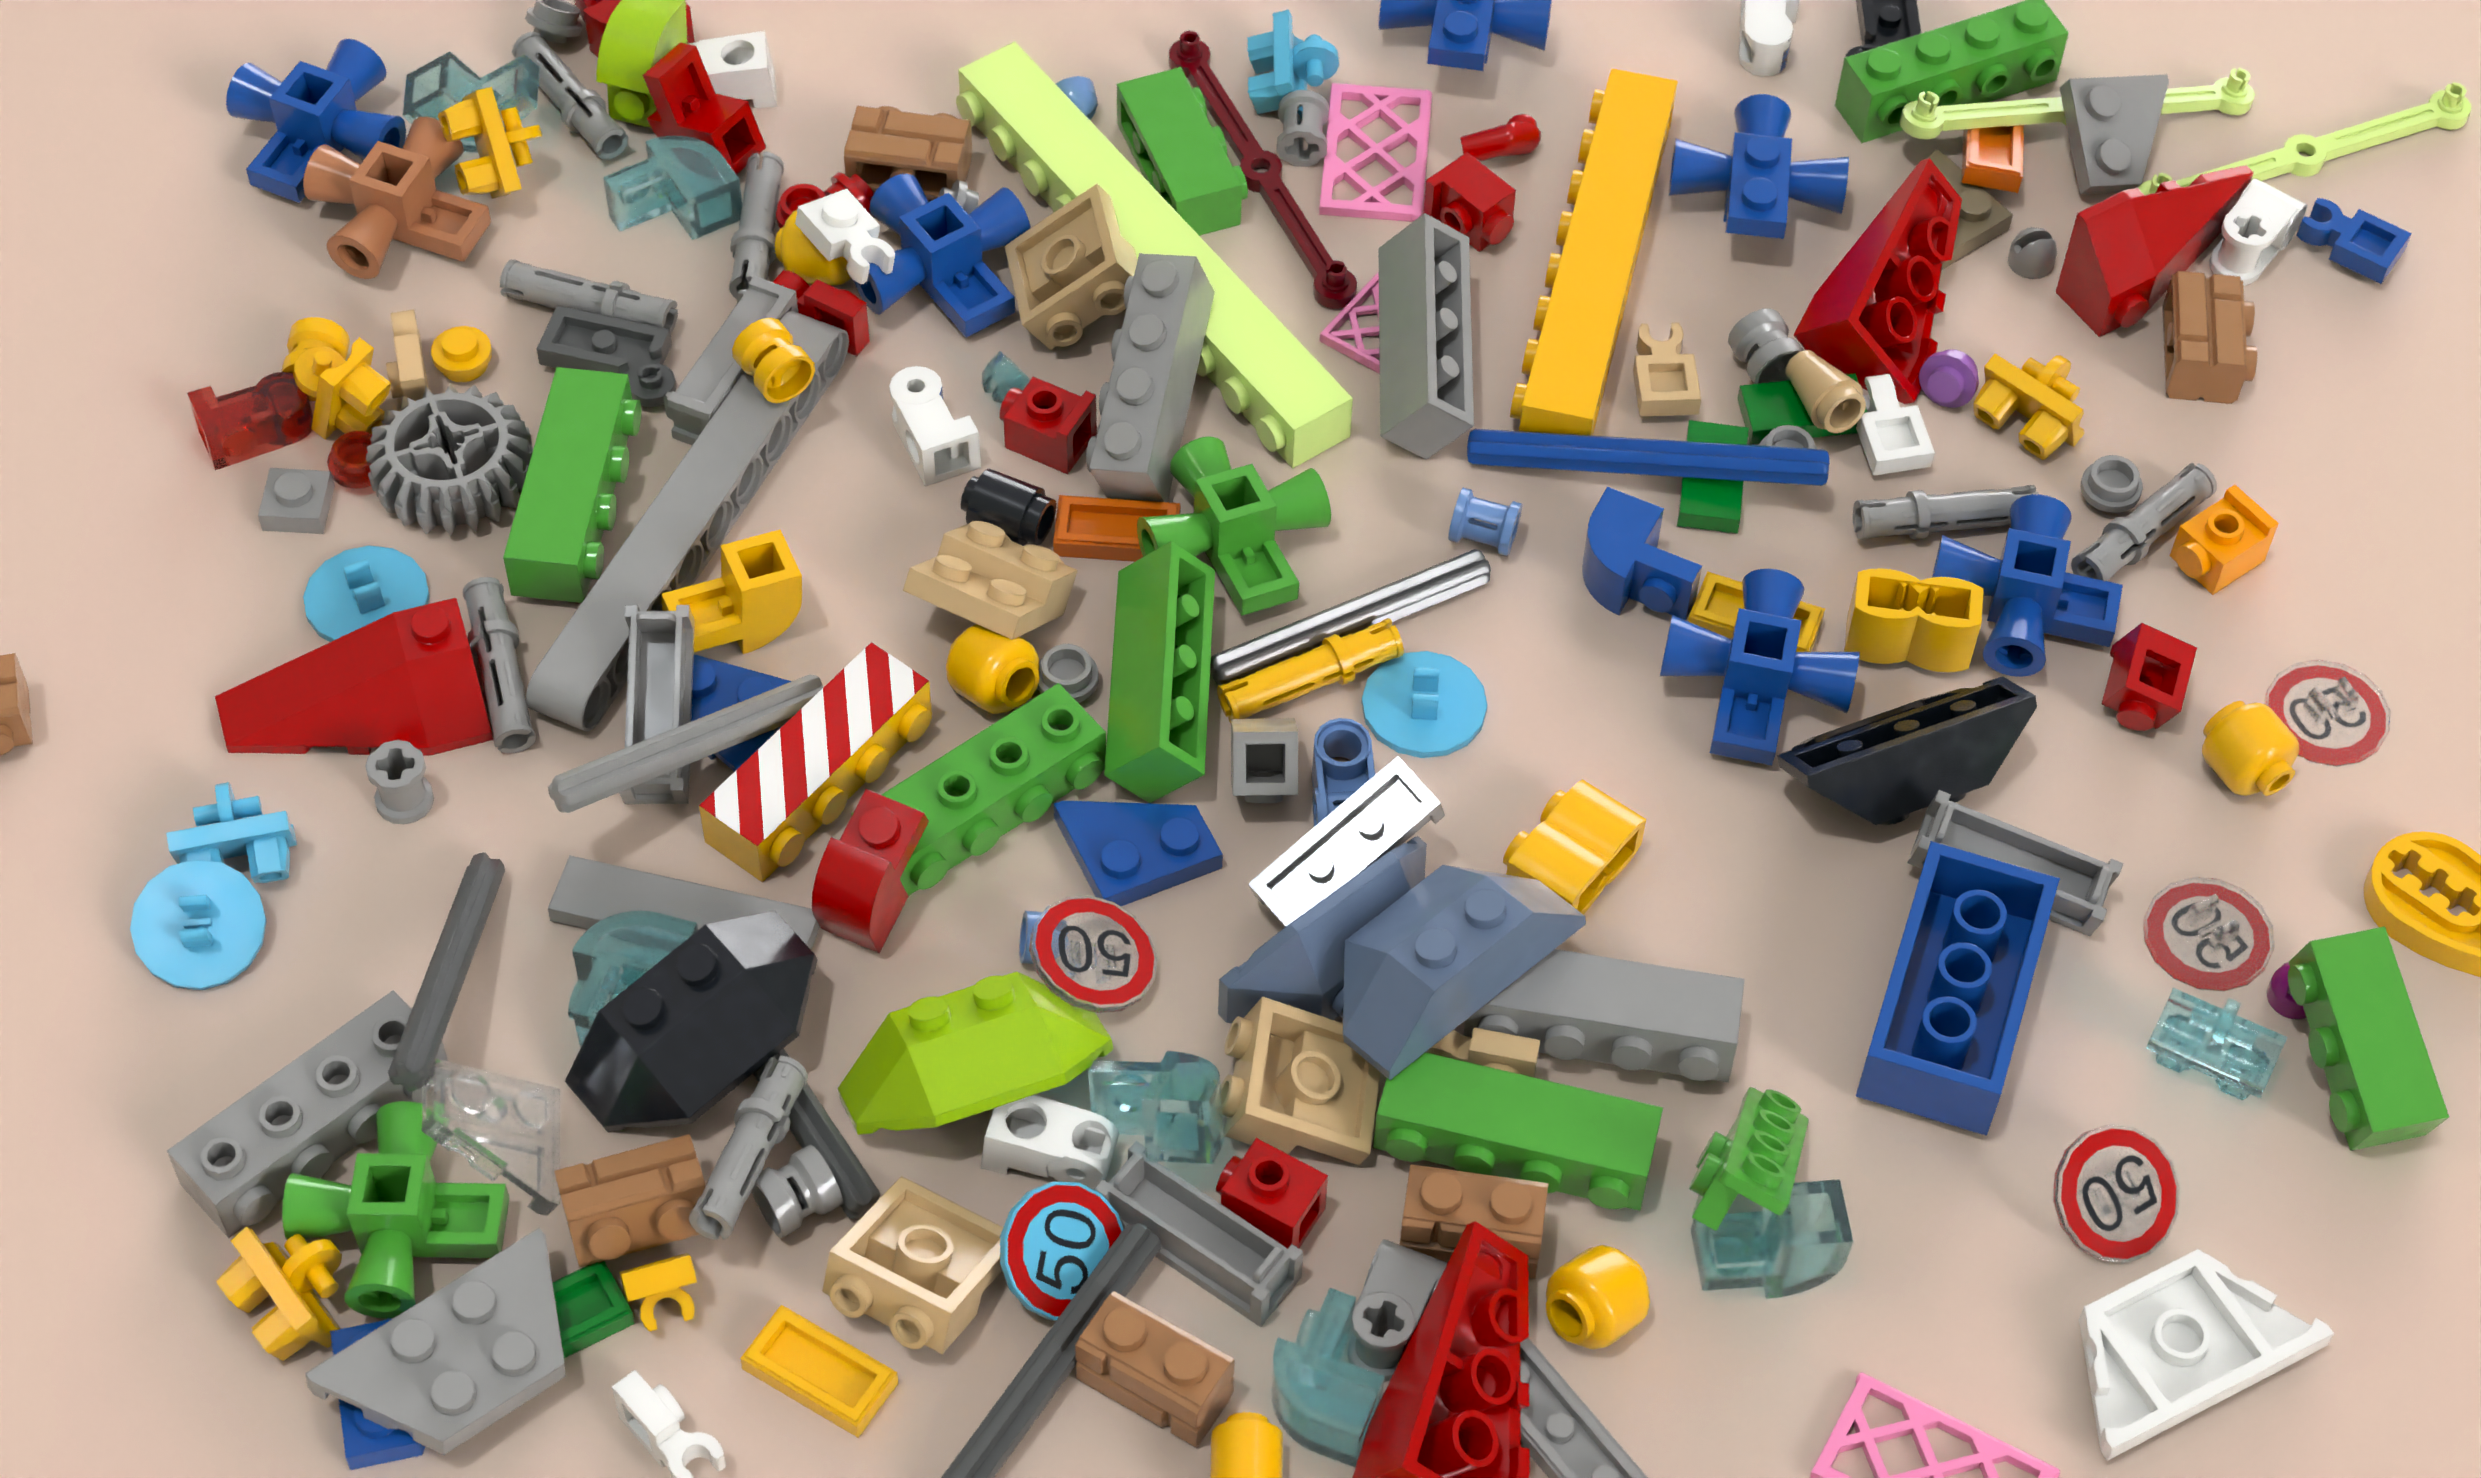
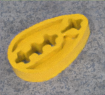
[2364,831,2481,977]

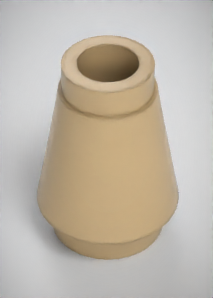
[1785,350,1866,433]

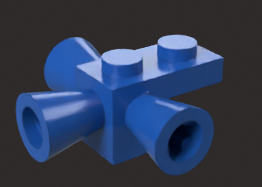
[1379,0,1552,71]
[226,39,406,203]
[1669,94,1849,239]
[854,174,1031,338]
[1932,494,2123,677]
[1660,569,1860,766]

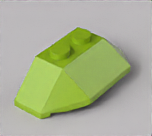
[837,971,1114,1135]

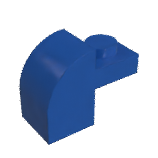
[1582,486,1702,620]

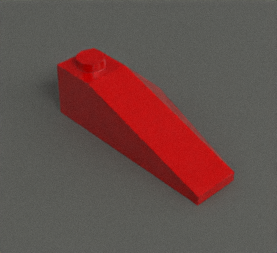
[1794,158,1962,404]
[2055,165,2254,337]
[215,597,493,756]
[1352,1221,1530,1478]

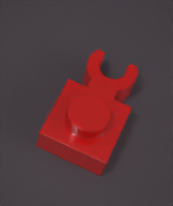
[773,270,870,357]

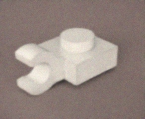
[1856,374,1935,476]
[612,1370,726,1478]

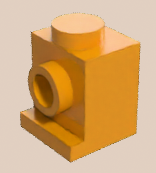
[2170,484,2279,595]

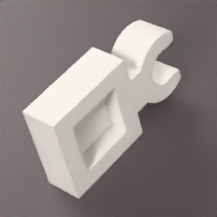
[795,189,895,284]

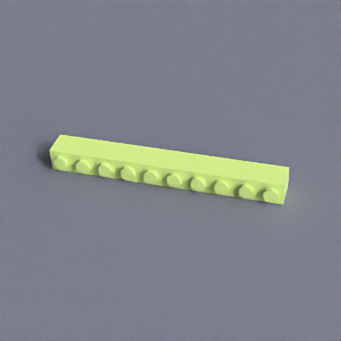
[956,42,1353,469]

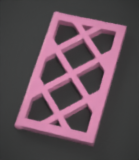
[1319,83,1432,222]
[1810,1373,2060,1478]

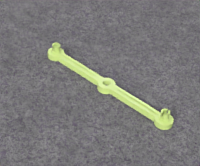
[1900,68,2255,139]
[2138,83,2471,195]

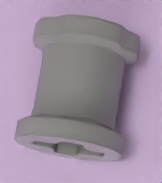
[1277,90,1329,167]
[365,740,434,825]

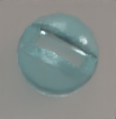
[982,351,1031,403]

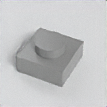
[258,468,335,534]

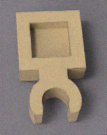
[386,309,429,401]
[1633,323,1701,417]
[1426,1027,1540,1078]

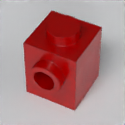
[1216,1138,1328,1249]

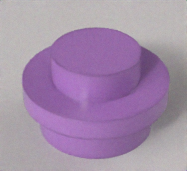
[1919,349,1979,408]

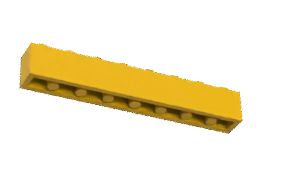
[1510,68,1678,436]

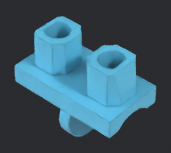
[1247,9,1339,119]
[166,782,297,883]

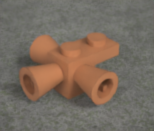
[303,116,491,279]

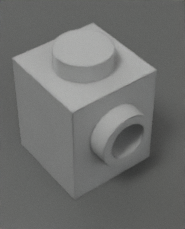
[1231,718,1298,803]

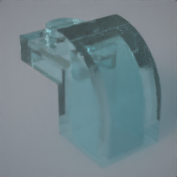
[403,51,540,153]
[603,136,742,240]
[568,911,698,1047]
[1088,1051,1224,1164]
[1691,1180,1853,1299]
[1271,1288,1385,1468]

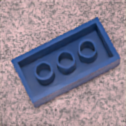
[1856,841,2060,1136]

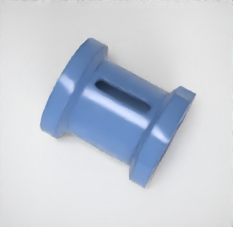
[1448,488,1523,556]

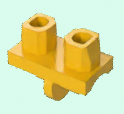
[438,87,542,199]
[293,337,391,446]
[1973,353,2084,460]
[216,1227,342,1361]

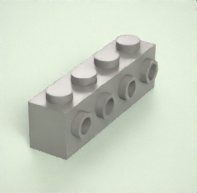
[1378,213,1474,459]
[1086,253,1215,502]
[1463,949,1744,1082]
[167,990,452,1238]

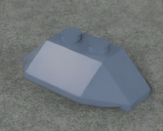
[1218,836,1427,1023]
[1343,865,1586,1080]

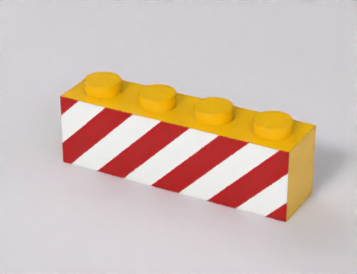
[699,642,932,883]

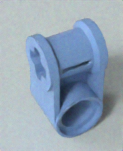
[1311,718,1375,827]

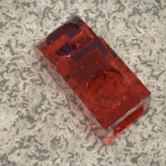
[187,372,313,470]

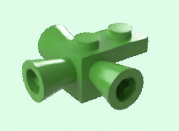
[1137,437,1331,616]
[282,1101,510,1319]

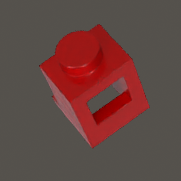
[1423,152,1516,252]
[999,376,1097,474]
[2101,623,2197,731]

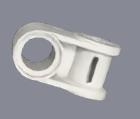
[2209,178,2307,286]

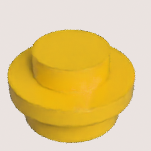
[431,326,492,382]

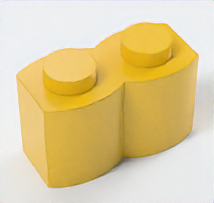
[1844,568,1984,672]
[1503,779,1646,915]

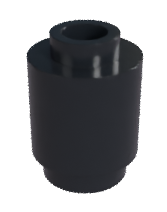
[960,468,1057,546]

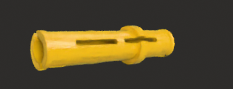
[1217,618,1404,723]

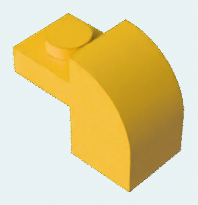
[661,529,802,654]

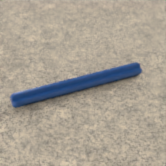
[1467,429,1830,486]

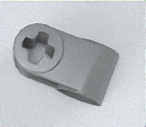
[1347,1239,1448,1382]

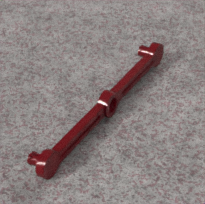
[1169,31,1357,309]

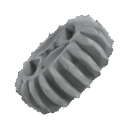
[366,383,533,536]

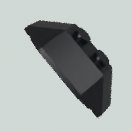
[1777,676,2037,825]
[565,910,818,1132]

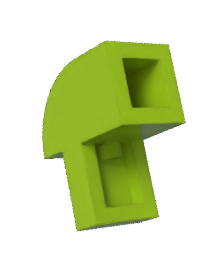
[596,0,687,128]

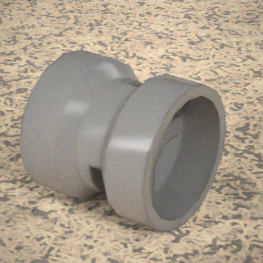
[1728,309,1803,384]
[751,1144,843,1238]

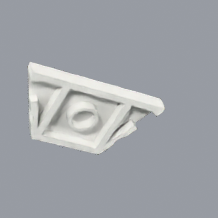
[2079,1249,2334,1461]

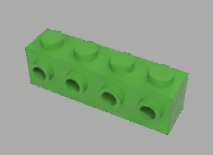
[1835,0,2069,143]
[503,367,641,603]
[1104,541,1215,803]
[851,683,1106,896]
[1373,1052,1663,1211]

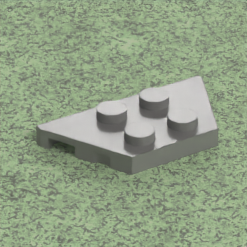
[305,1228,566,1455]

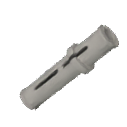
[512,32,628,160]
[729,152,784,299]
[500,259,678,334]
[2071,463,2217,581]
[1853,485,2039,540]
[463,577,536,753]
[689,1056,808,1240]

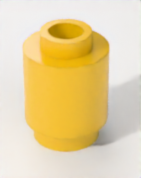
[1210,1412,1283,1478]

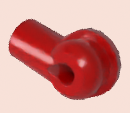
[1460,114,1541,161]

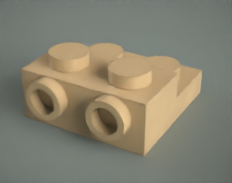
[1004,184,1138,350]
[903,521,1078,640]
[1216,996,1381,1165]
[822,1176,1003,1354]

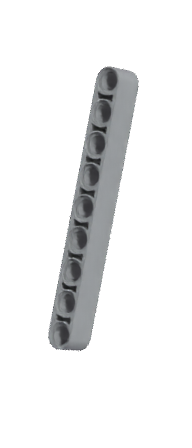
[526,310,849,732]

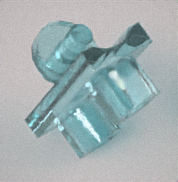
[2146,988,2287,1100]

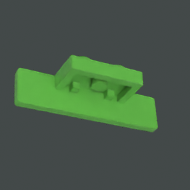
[1689,1087,1809,1231]

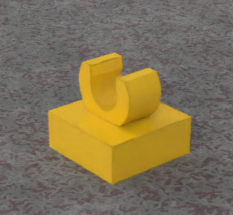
[619,1253,697,1332]

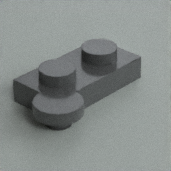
[537,305,676,407]

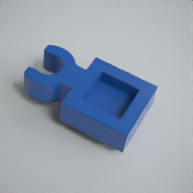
[2297,198,2412,284]

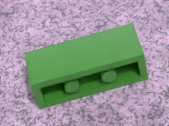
[1117,67,1248,236]
[2288,926,2449,1151]

